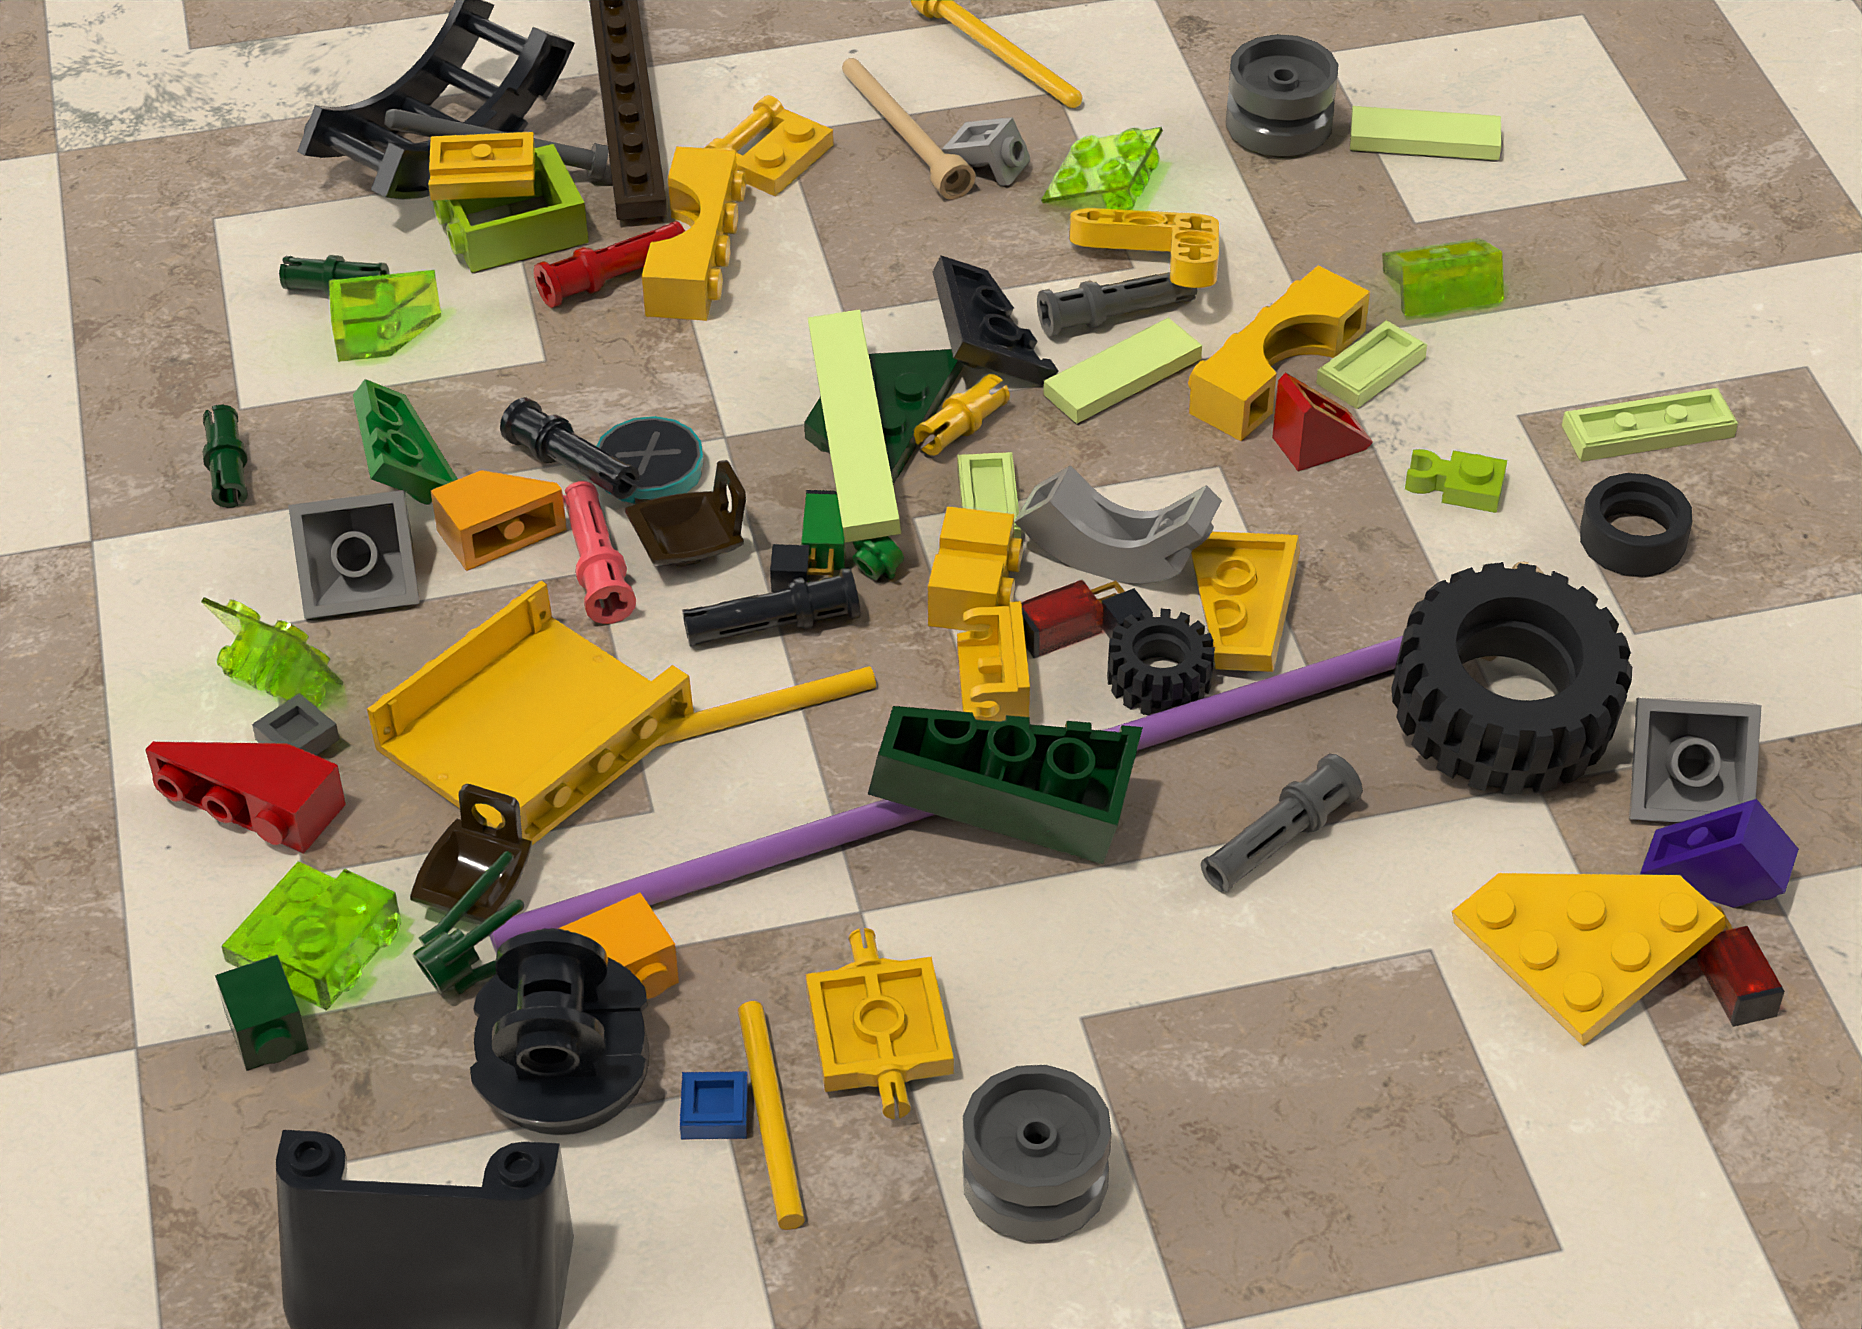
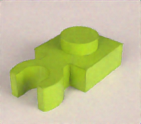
[1405,449,1508,513]

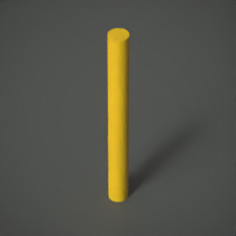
[653,666,876,747]
[738,1001,805,1230]

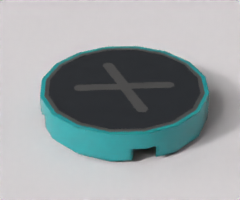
[596,416,704,504]

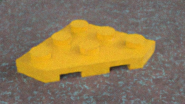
[1451,873,1726,1046]

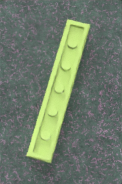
[808,310,901,542]

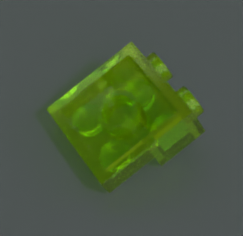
[221,861,402,1011]

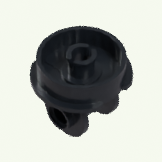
[470,928,650,1135]

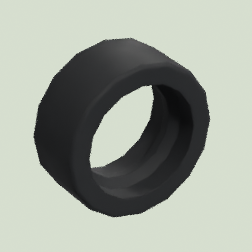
[1580,473,1693,577]

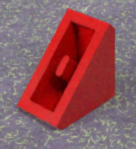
[1272,372,1373,472]

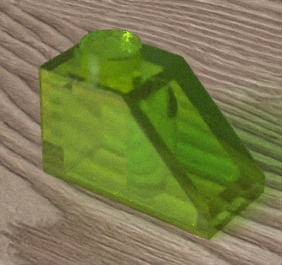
[329,270,441,362]

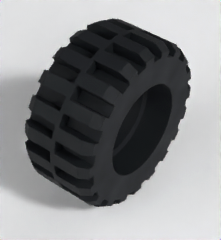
[1391,562,1633,795]

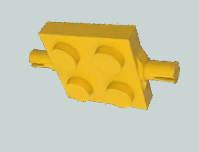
[805,928,954,1119]

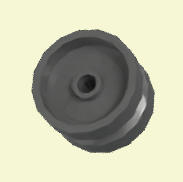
[1225,34,1339,156]
[962,1065,1112,1241]

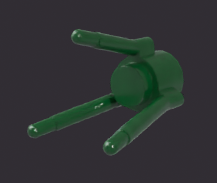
[412,851,524,995]

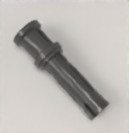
[1037,272,1197,337]
[1200,753,1363,892]

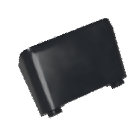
[276,1130,574,1329]

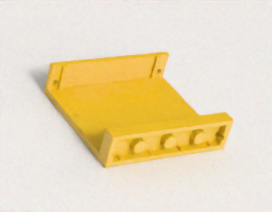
[367,581,694,845]

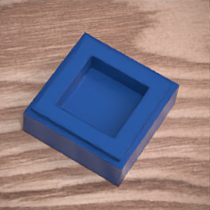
[680,1071,748,1140]

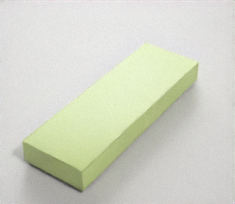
[1350,106,1501,160]
[1043,317,1202,424]
[1562,388,1738,462]

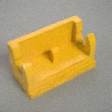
[957,601,1030,722]

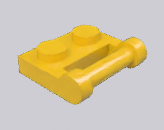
[704,95,834,196]

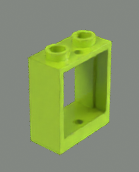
[432,144,589,273]

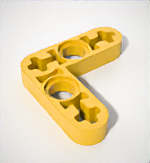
[1069,208,1219,288]

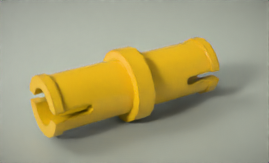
[914,374,1010,456]

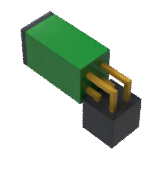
[770,490,847,592]

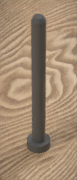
[384,109,608,180]

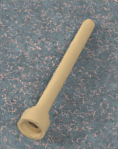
[842,58,975,200]

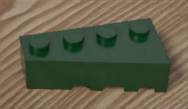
[868,706,1143,864]

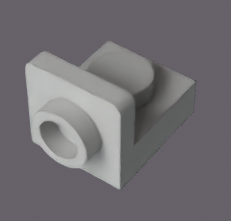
[942,117,1030,186]

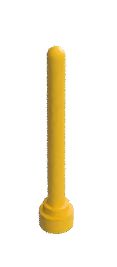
[911,0,1083,108]

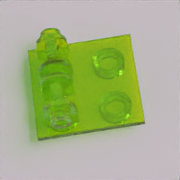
[1041,127,1163,210]
[201,597,344,707]

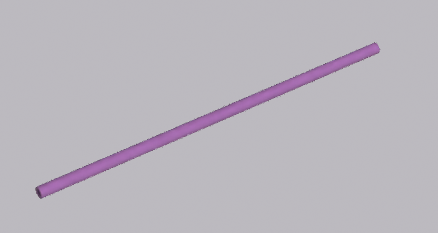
[489,636,1403,953]

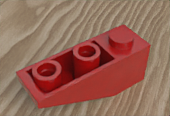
[145,741,346,854]

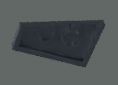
[932,255,1059,386]

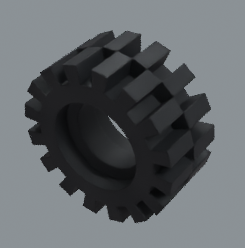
[1107,608,1215,716]

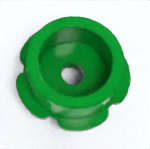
[852,536,904,580]

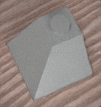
[288,490,419,619]
[1629,698,1762,822]

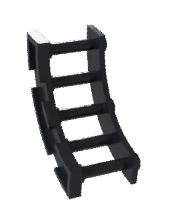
[297,0,575,200]

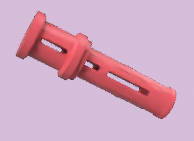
[563,481,636,624]

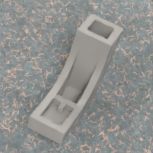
[1014,465,1222,583]

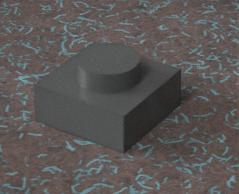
[252,693,340,755]

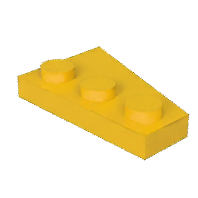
[1191,531,1300,672]

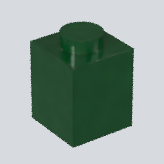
[215,954,309,1071]

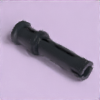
[500,397,640,500]
[682,567,861,646]

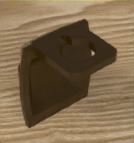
[625,460,746,567]
[410,784,532,925]

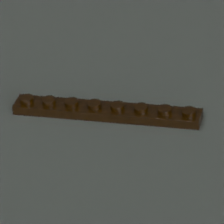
[589,0,667,220]

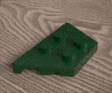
[804,349,964,485]

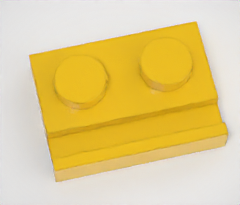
[428,132,535,201]

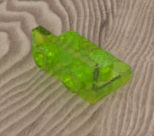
[1382,238,1504,317]

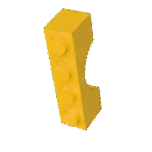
[642,146,746,321]
[1188,265,1370,441]

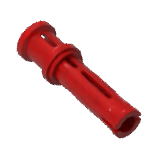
[533,221,685,308]

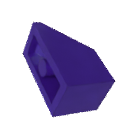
[1640,799,1799,908]

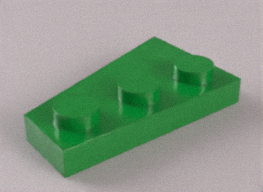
[353,379,458,505]

